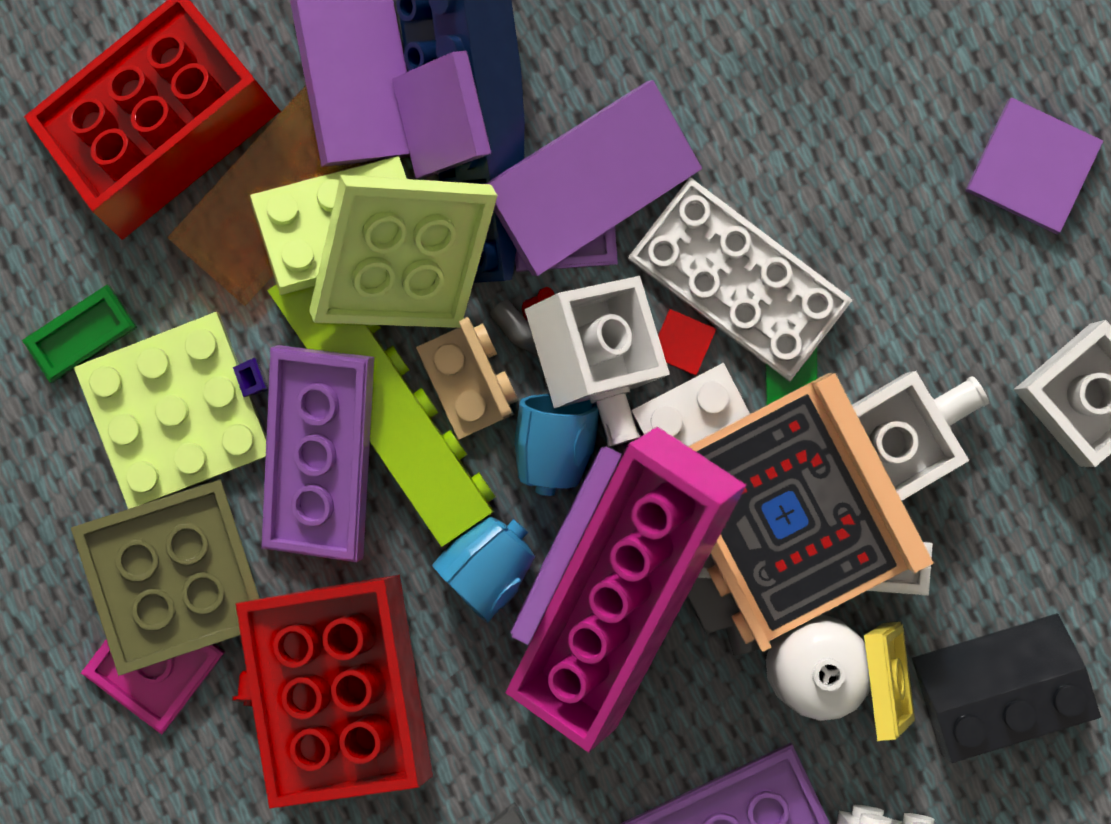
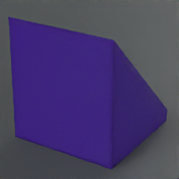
[233,358,269,397]

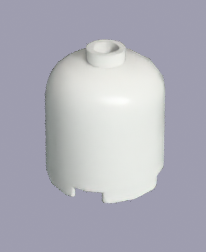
[766,614,871,721]

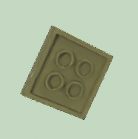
[71,479,260,676]

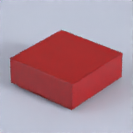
[658,309,716,376]

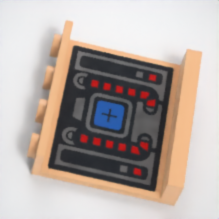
[688,373,934,652]

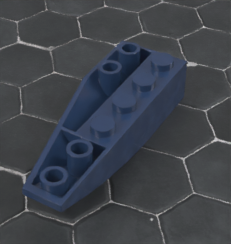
[396,0,525,283]

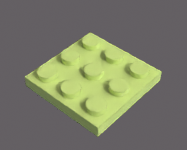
[309,175,498,328]
[74,312,267,509]

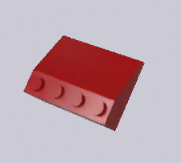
[24,0,281,240]
[235,574,433,809]

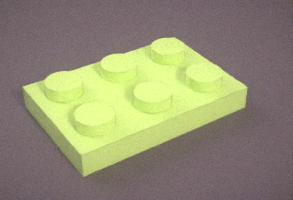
[250,156,407,295]

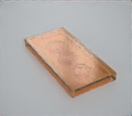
[167,85,376,306]

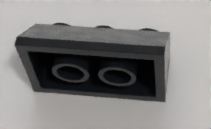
[912,613,1101,763]

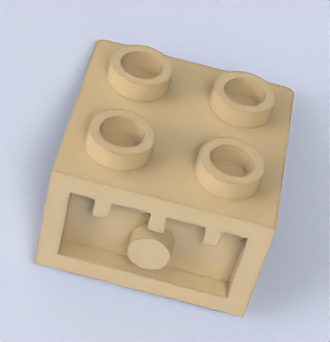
[416,317,519,440]

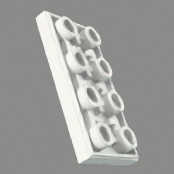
[628,177,852,382]

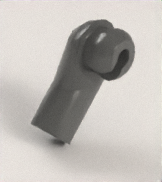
[490,299,539,357]

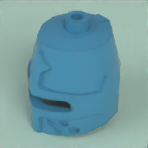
[514,393,599,496]
[432,515,535,623]

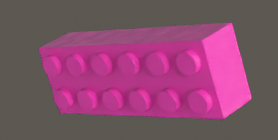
[505,427,746,753]

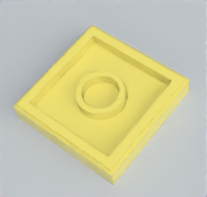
[864,621,915,741]

